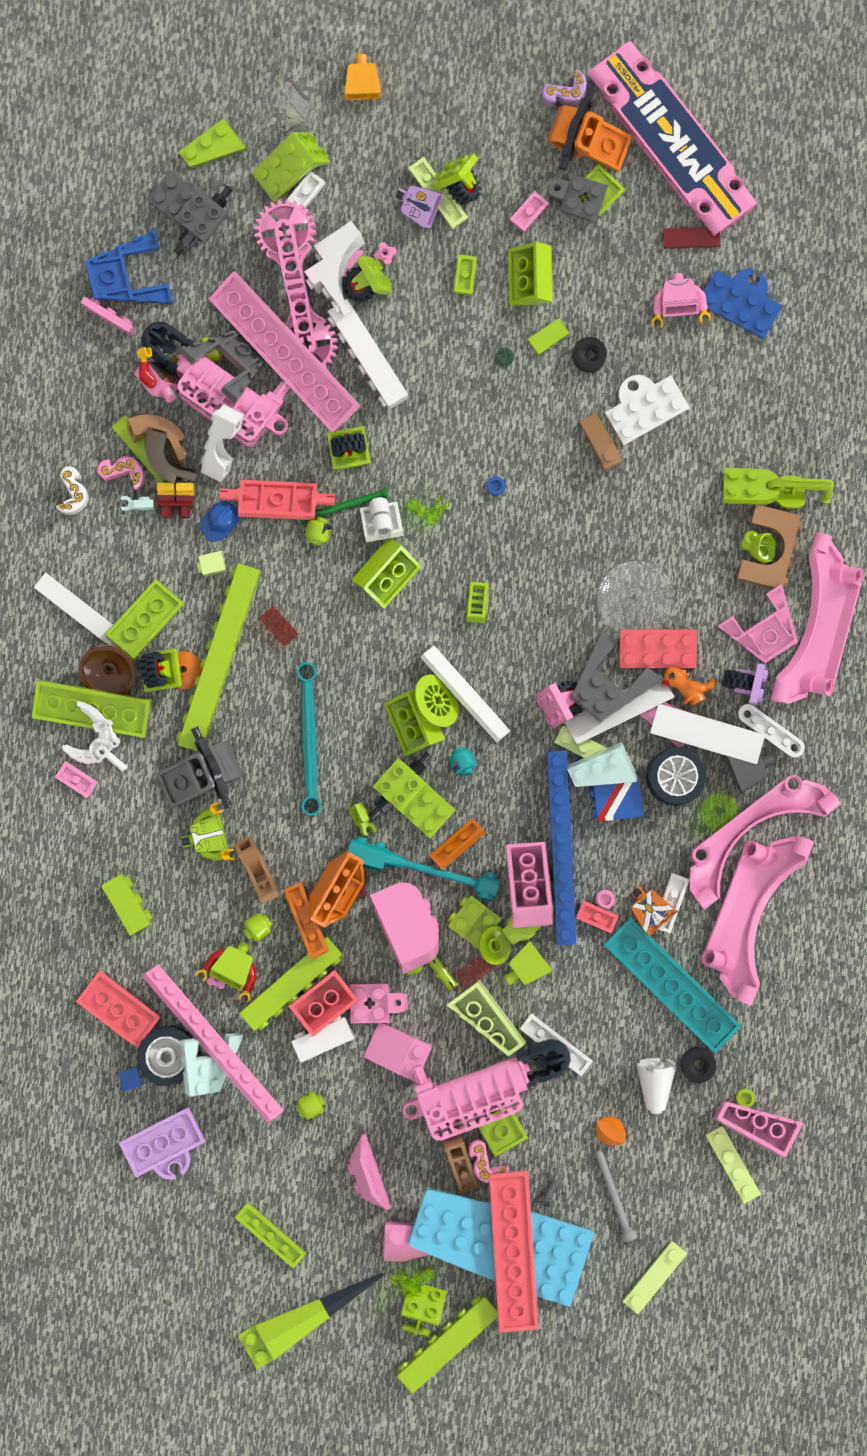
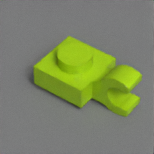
[348,802,376,837]

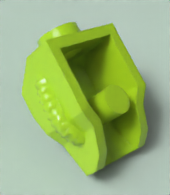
[502,916,540,945]

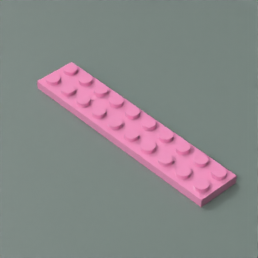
[209,271,360,433]

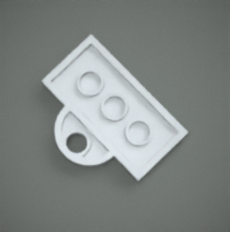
[605,375,690,446]

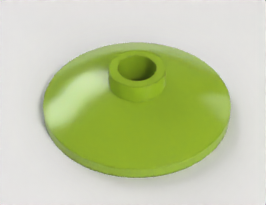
[479,926,511,965]

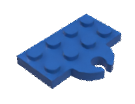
[704,269,783,340]

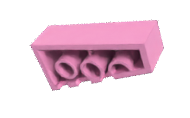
[713,1102,803,1158]

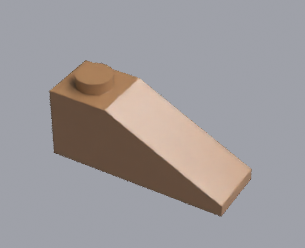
[579,413,622,473]
[443,1133,479,1194]

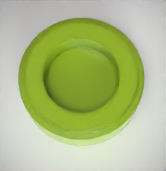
[735,1088,755,1108]

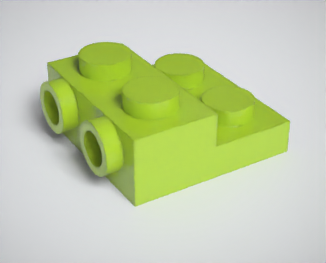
[447,896,502,949]

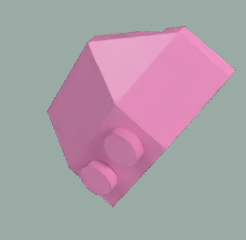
[347,1132,391,1210]

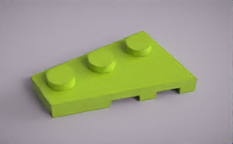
[178,118,247,169]

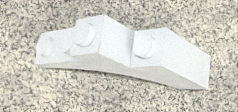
[304,221,365,316]

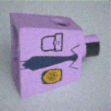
[396,186,444,228]

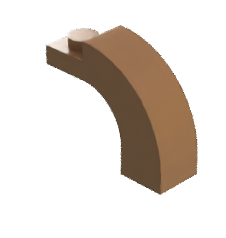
[126,414,187,466]
[234,836,280,904]

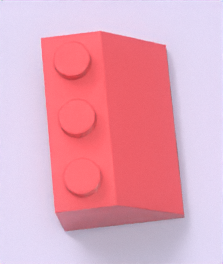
[289,970,359,1037]

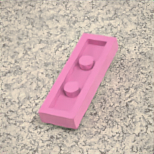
[81,296,135,336]

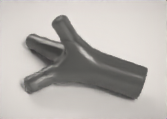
[533,1179,559,1207]

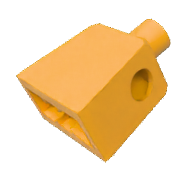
[345,54,381,100]

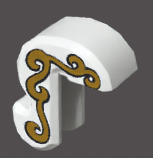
[56,466,89,515]

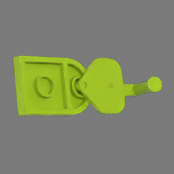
[723,468,834,509]

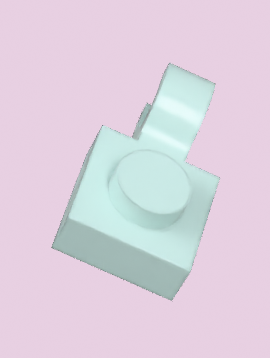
[121,496,155,512]

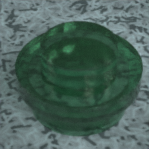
[495,347,514,367]

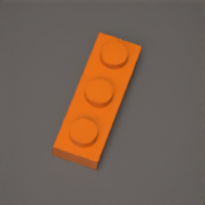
[429,818,486,870]

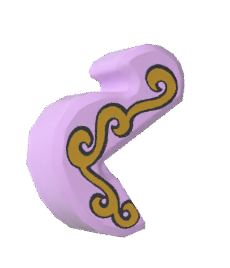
[542,70,586,107]

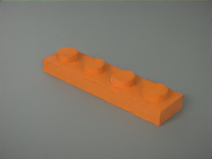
[284,882,330,960]

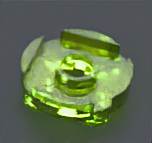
[700,793,739,831]

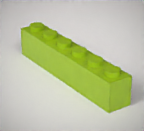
[239,937,343,1031]
[397,1294,498,1394]

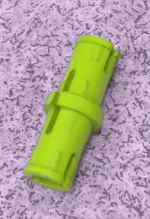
[428,956,458,992]

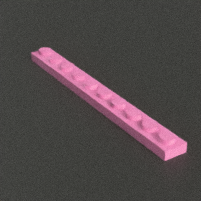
[143,965,284,1124]

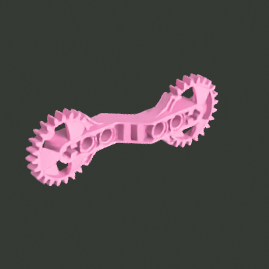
[254,199,339,370]

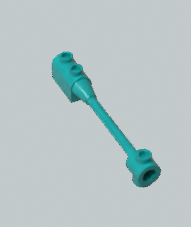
[348,836,500,902]

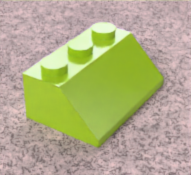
[508,242,552,305]
[351,538,422,609]
[384,689,445,756]

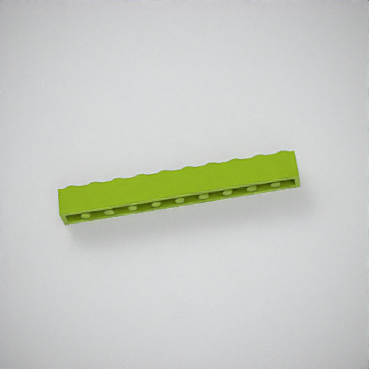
[176,563,261,752]

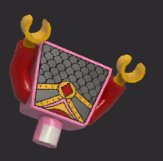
[134,347,179,403]

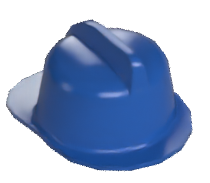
[200,501,240,542]

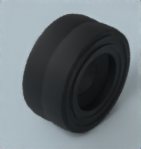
[572,337,607,373]
[680,1047,717,1083]

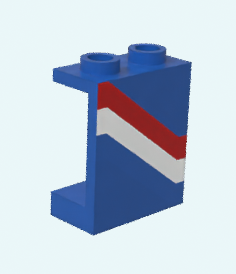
[589,778,644,822]

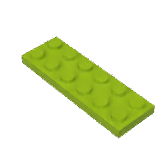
[32,680,151,738]

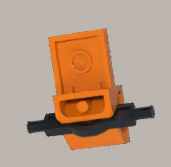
[546,88,632,172]

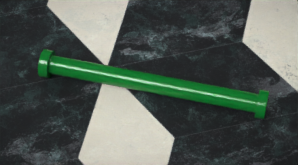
[300,487,389,524]

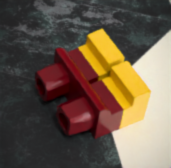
[157,483,195,519]

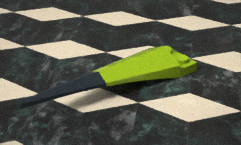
[238,1273,384,1369]

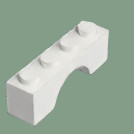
[201,405,244,482]

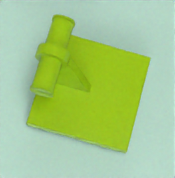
[401,1281,447,1338]

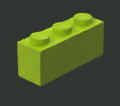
[101,874,153,936]

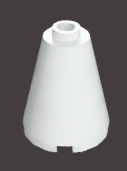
[637,1058,676,1114]

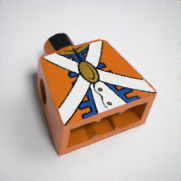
[631,887,678,935]

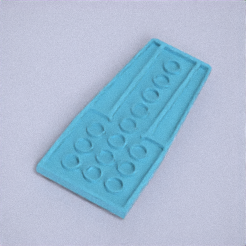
[408,1189,594,1307]

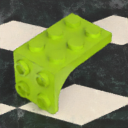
[252,132,330,202]

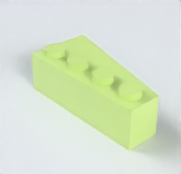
[447,979,526,1056]

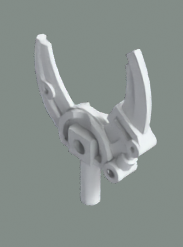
[61,701,127,772]

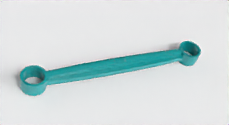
[297,662,322,816]

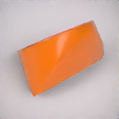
[595,1116,626,1146]

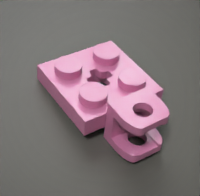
[350,983,408,1023]

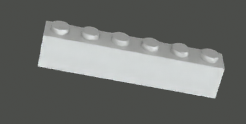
[327,299,408,410]

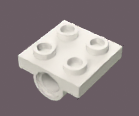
[360,497,404,542]

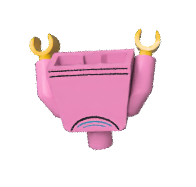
[652,273,711,328]

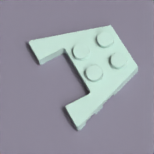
[180,1032,243,1097]

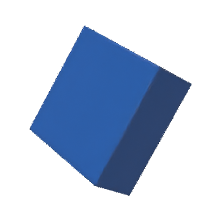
[118,1067,143,1091]

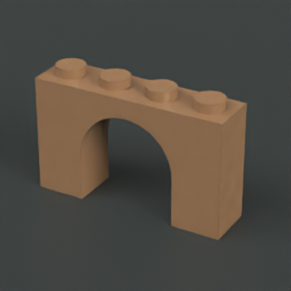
[736,504,803,589]

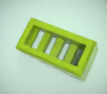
[466,582,489,624]

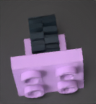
[722,663,768,706]

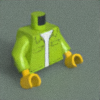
[181,802,234,861]

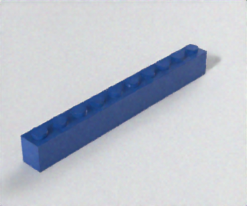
[546,751,576,945]

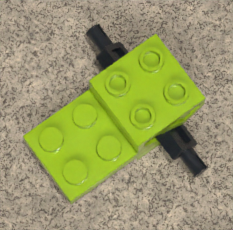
[368,751,456,839]

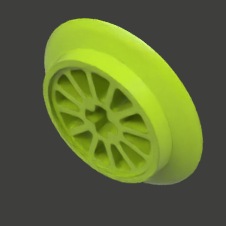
[415,674,459,727]

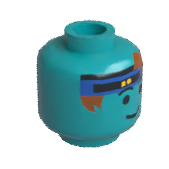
[449,747,477,777]

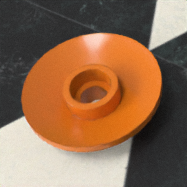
[177,651,203,689]

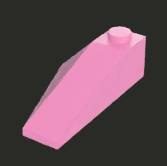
[384,1221,429,1262]

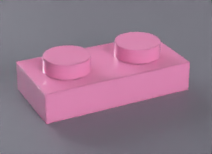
[510,191,549,233]
[55,761,98,798]

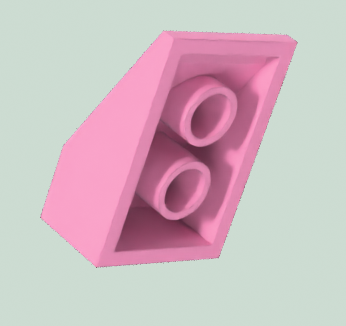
[364,1023,432,1082]

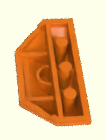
[308,851,364,928]

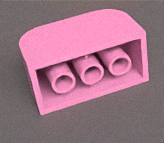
[506,842,552,928]
[370,883,439,974]

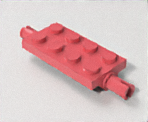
[220,480,335,520]

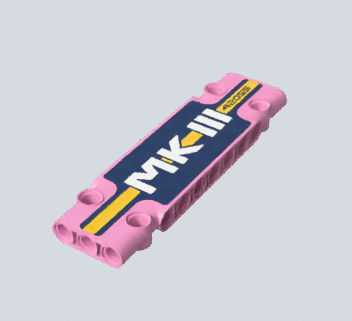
[588,41,758,237]

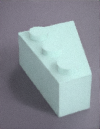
[567,742,638,787]

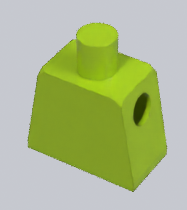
[504,941,552,986]

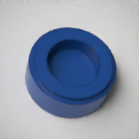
[486,476,505,496]

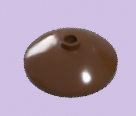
[79,645,136,695]

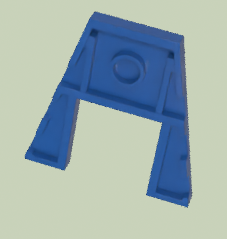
[85,229,173,304]

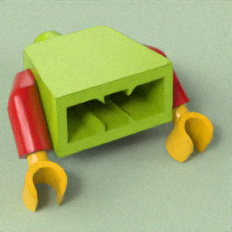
[196,941,256,1003]

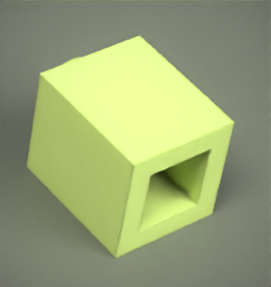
[197,551,227,577]

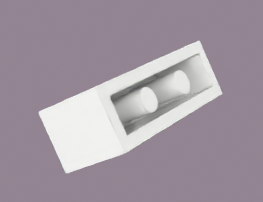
[291,1016,355,1063]

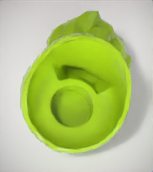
[740,530,776,563]

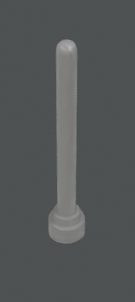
[595,1150,637,1243]

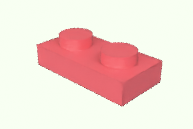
[576,901,619,933]

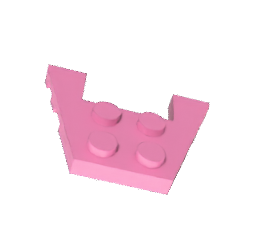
[718,584,798,663]

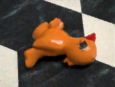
[661,667,716,706]

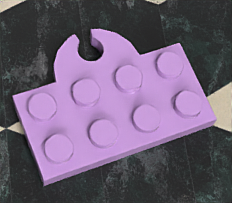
[119,1107,206,1180]

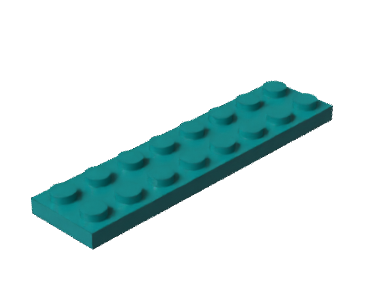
[603,917,742,1054]

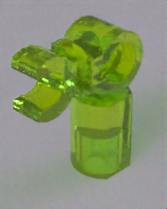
[405,496,450,526]
[389,1265,436,1297]

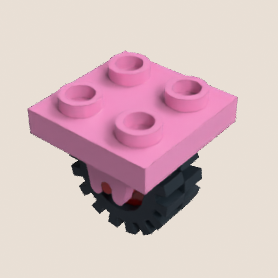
[536,681,583,729]

